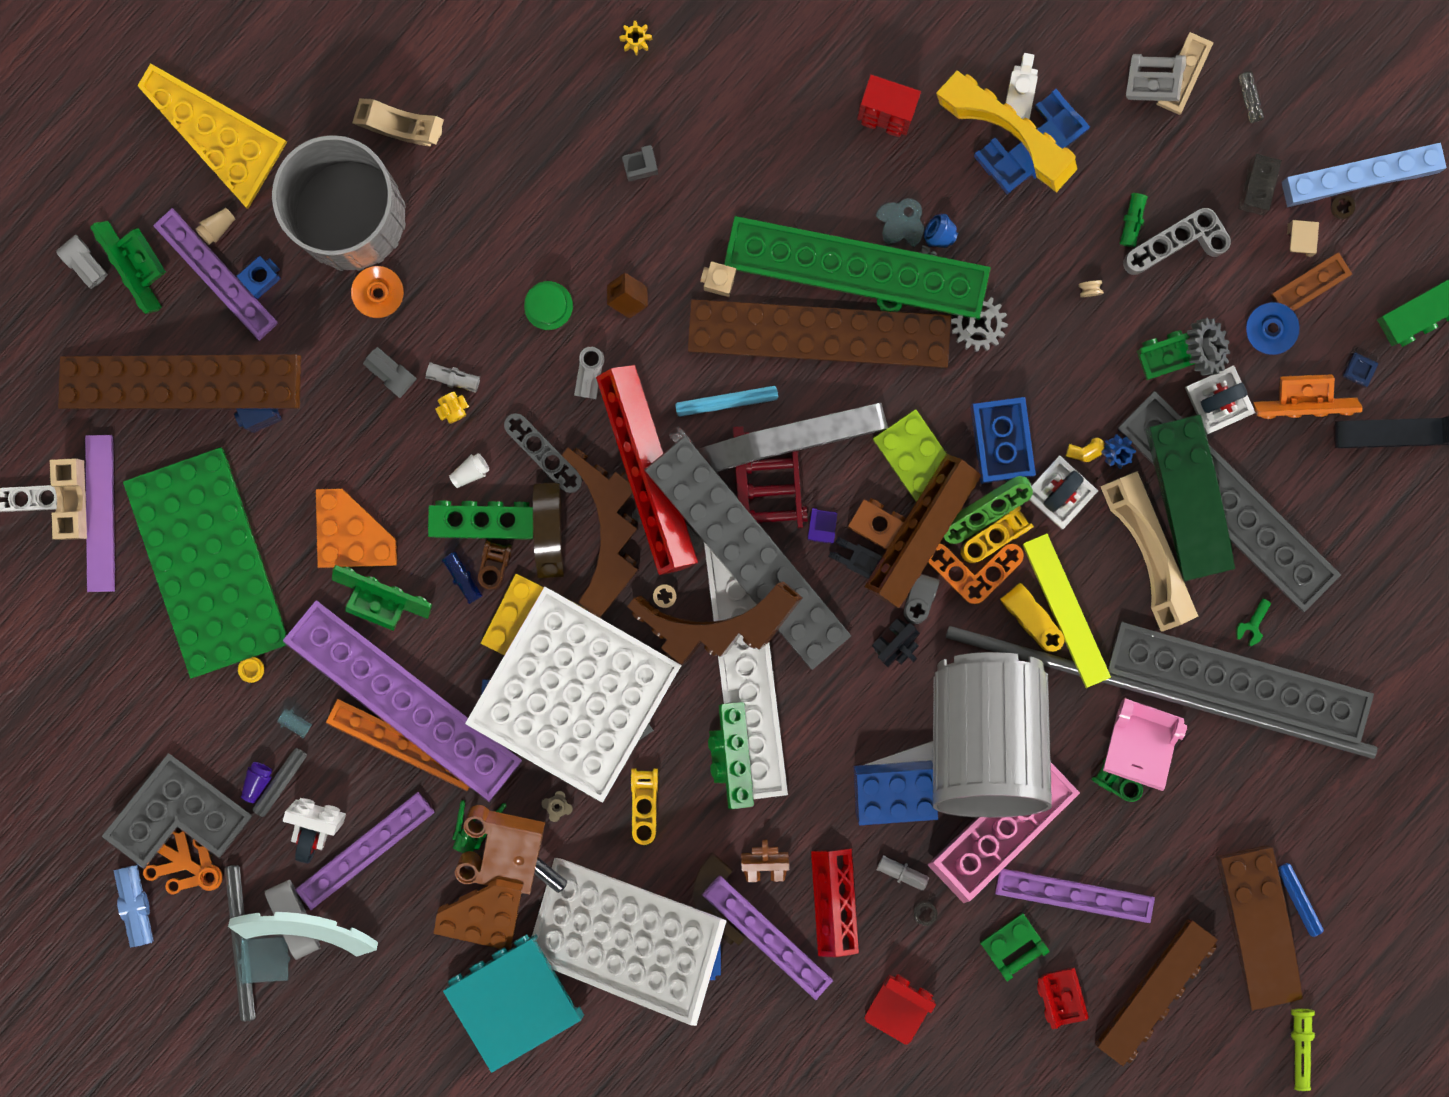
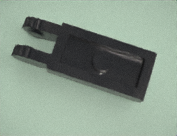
[828,537,883,579]

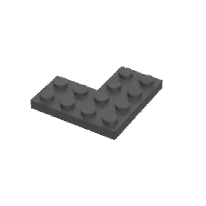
[102,753,252,869]

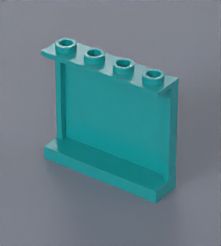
[443,934,585,1073]

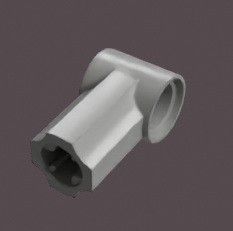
[56,234,108,289]
[574,347,604,399]

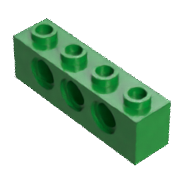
[428,501,534,540]

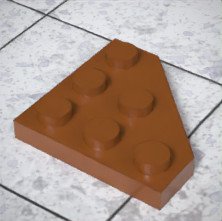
[434,879,523,950]

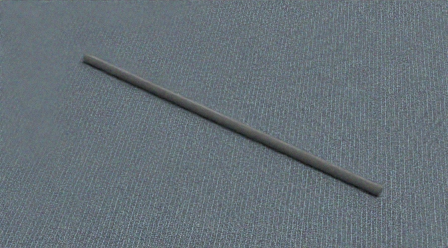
[945,626,1377,759]

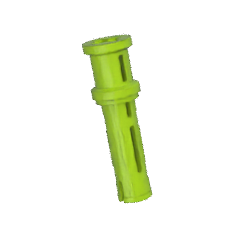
[1291,1009,1315,1091]

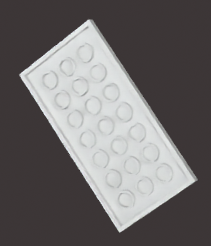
[532,858,727,1025]

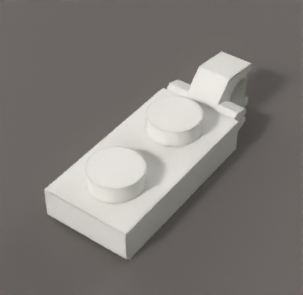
[1006,53,1038,119]

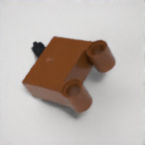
[455,805,567,894]

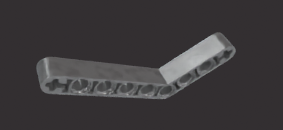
[697,403,888,472]

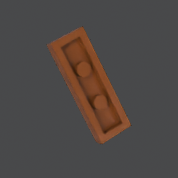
[1271,252,1352,311]

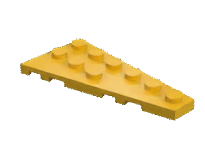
[138,63,287,209]

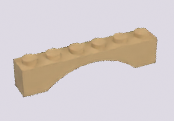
[1100,471,1198,632]

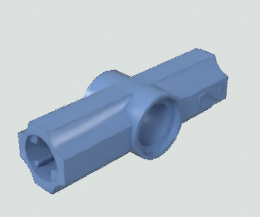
[113,865,154,948]

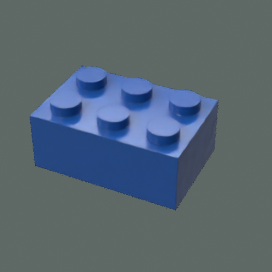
[970,397,1036,484]
[853,760,938,825]

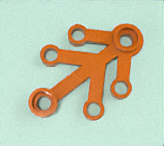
[143,830,223,894]

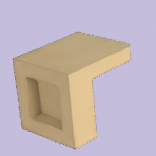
[1287,220,1319,257]

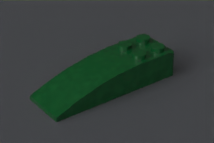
[1145,415,1235,581]

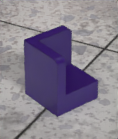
[807,508,837,544]

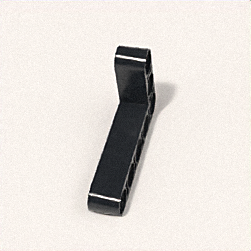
[1334,416,1449,448]

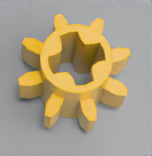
[619,21,652,55]
[435,392,469,424]

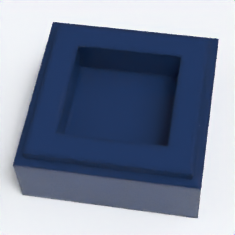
[1342,352,1379,388]

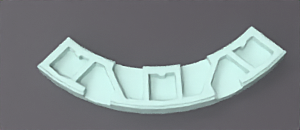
[228,912,378,957]

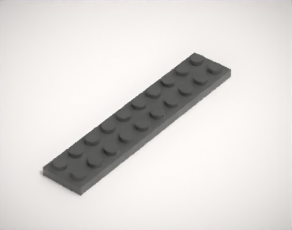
[1117,391,1341,612]
[644,436,851,670]
[1107,622,1374,744]

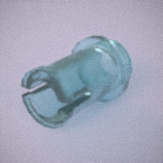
[277,708,313,739]

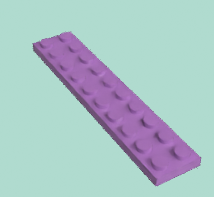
[283,600,522,802]

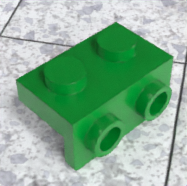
[1137,330,1195,381]

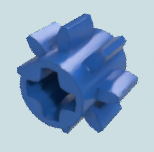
[1101,434,1136,469]

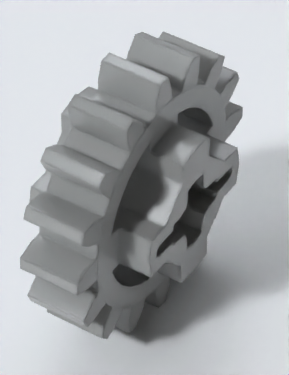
[951,297,1008,352]

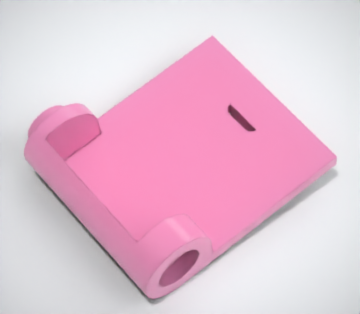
[1103,698,1187,791]

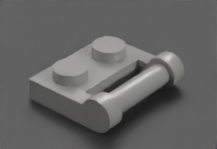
[1126,54,1186,101]

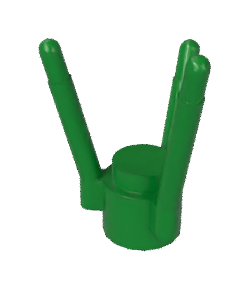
[452,800,506,853]

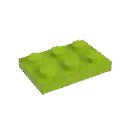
[873,410,947,502]

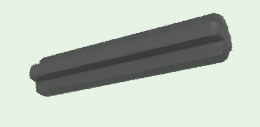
[253,748,307,817]

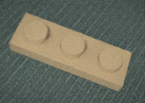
[1156,32,1213,115]

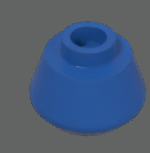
[924,214,958,248]

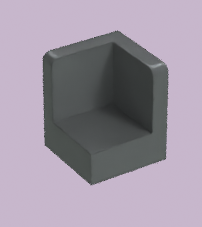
[622,145,658,182]

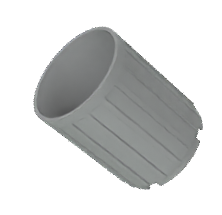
[272,136,406,271]
[933,652,1052,818]

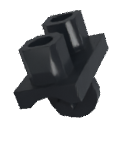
[872,618,920,667]

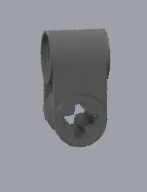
[904,574,940,625]

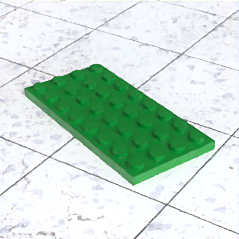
[123,447,288,679]

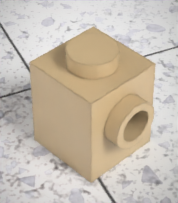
[700,262,736,297]

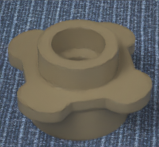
[542,791,573,822]

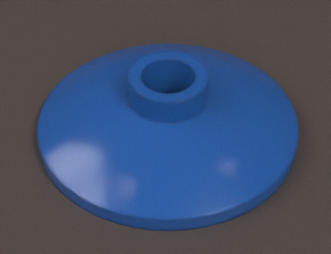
[1246,302,1300,355]

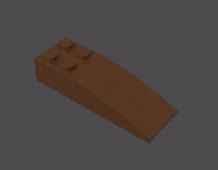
[1216,845,1303,1011]

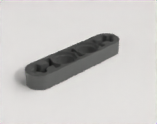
[504,413,583,493]

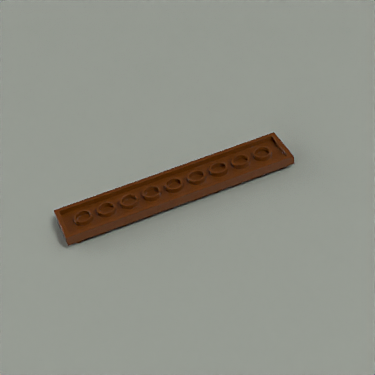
[688,299,951,368]
[58,354,301,409]

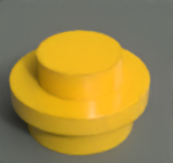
[238,657,265,683]

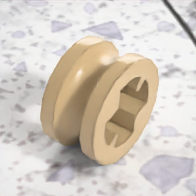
[1079,280,1104,297]
[653,585,677,608]

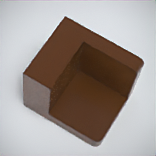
[607,273,648,318]

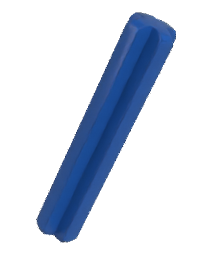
[1278,863,1324,937]

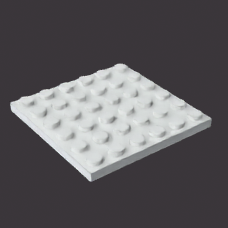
[465,587,681,803]

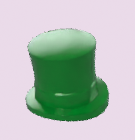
[524,281,573,330]

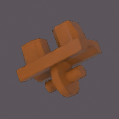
[741,839,789,882]

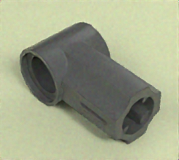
[363,347,417,398]

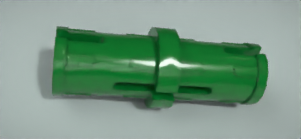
[1119,193,1148,248]

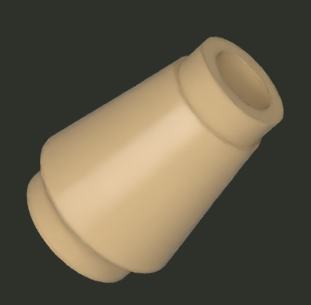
[196,208,235,245]

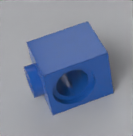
[236,256,281,299]

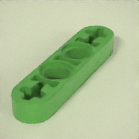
[944,476,1033,544]

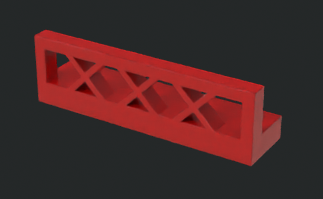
[811,848,859,957]

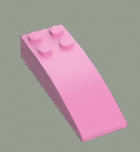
[928,763,1080,903]

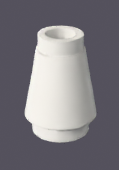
[449,453,490,488]

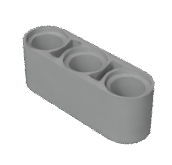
[265,880,321,960]

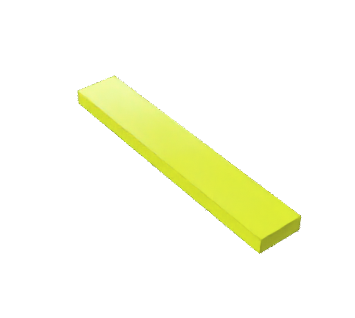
[1023,534,1111,688]

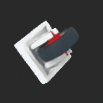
[1185,366,1255,435]
[1029,456,1098,529]
[283,798,346,863]

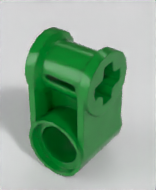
[1091,758,1143,802]

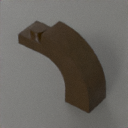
[533,483,564,578]
[693,853,746,946]

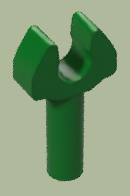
[1235,598,1271,646]

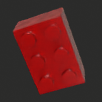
[857,75,921,137]

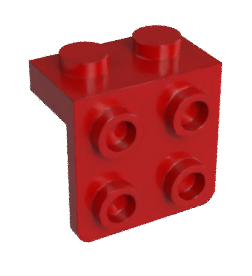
[864,974,936,1045]

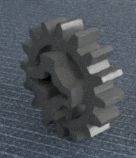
[1185,318,1230,376]

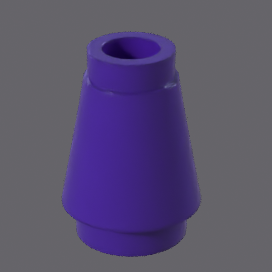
[241,762,272,803]

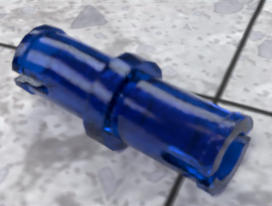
[441,551,483,604]

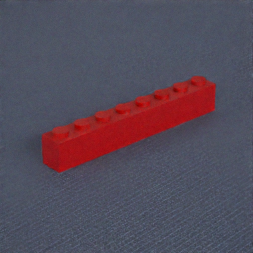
[596,365,698,575]

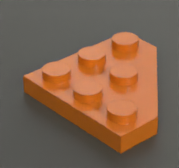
[316,489,397,568]

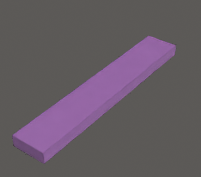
[153,208,278,341]
[85,435,115,592]
[295,792,435,910]
[995,868,1155,923]
[701,875,833,1000]

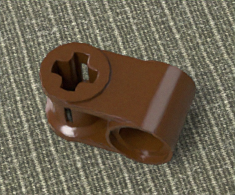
[478,539,513,591]

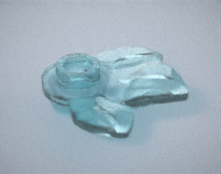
[876,198,924,247]

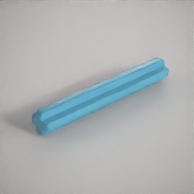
[676,386,778,417]

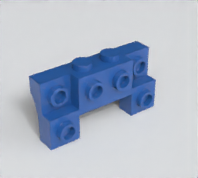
[974,89,1090,194]

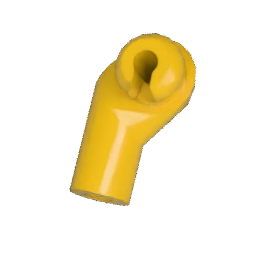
[1066,438,1105,462]

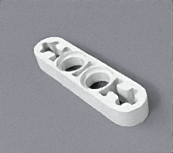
[0,485,86,512]

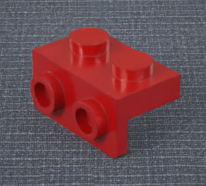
[1037,967,1089,1030]

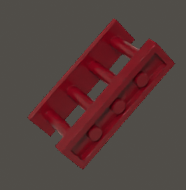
[733,423,808,528]

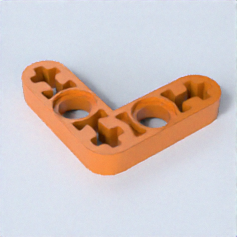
[928,544,1024,604]

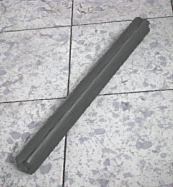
[225,865,255,1022]

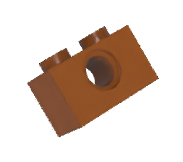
[847,498,906,550]

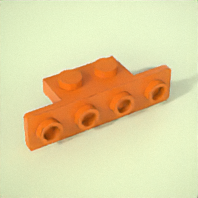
[1253,374,1362,419]

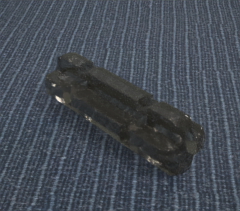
[1238,71,1264,123]

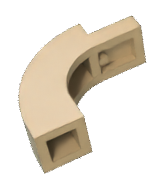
[352,98,444,146]

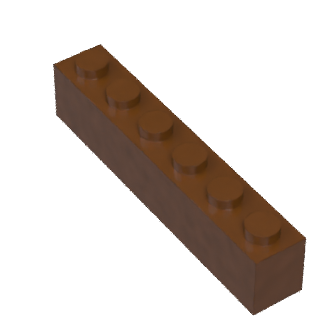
[864,454,981,608]
[1095,918,1218,1066]

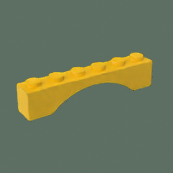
[936,71,1077,192]

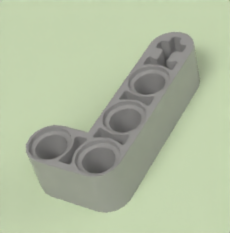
[1123,208,1231,275]

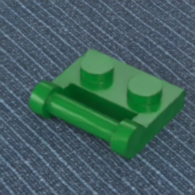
[980,912,1050,982]

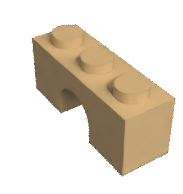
[50,459,87,540]

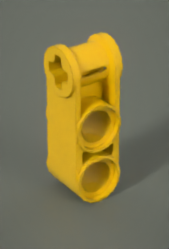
[961,506,1034,563]
[1000,583,1064,652]
[631,768,658,845]

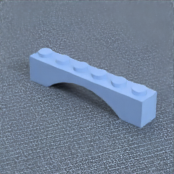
[1281,143,1447,207]

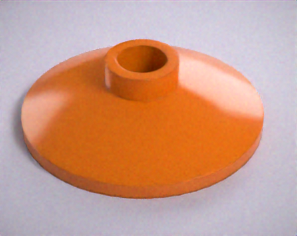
[351,266,404,318]

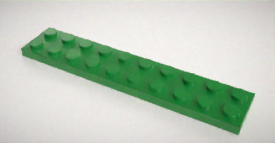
[724,216,991,320]

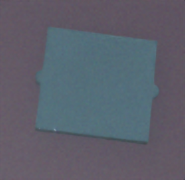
[238,937,290,983]

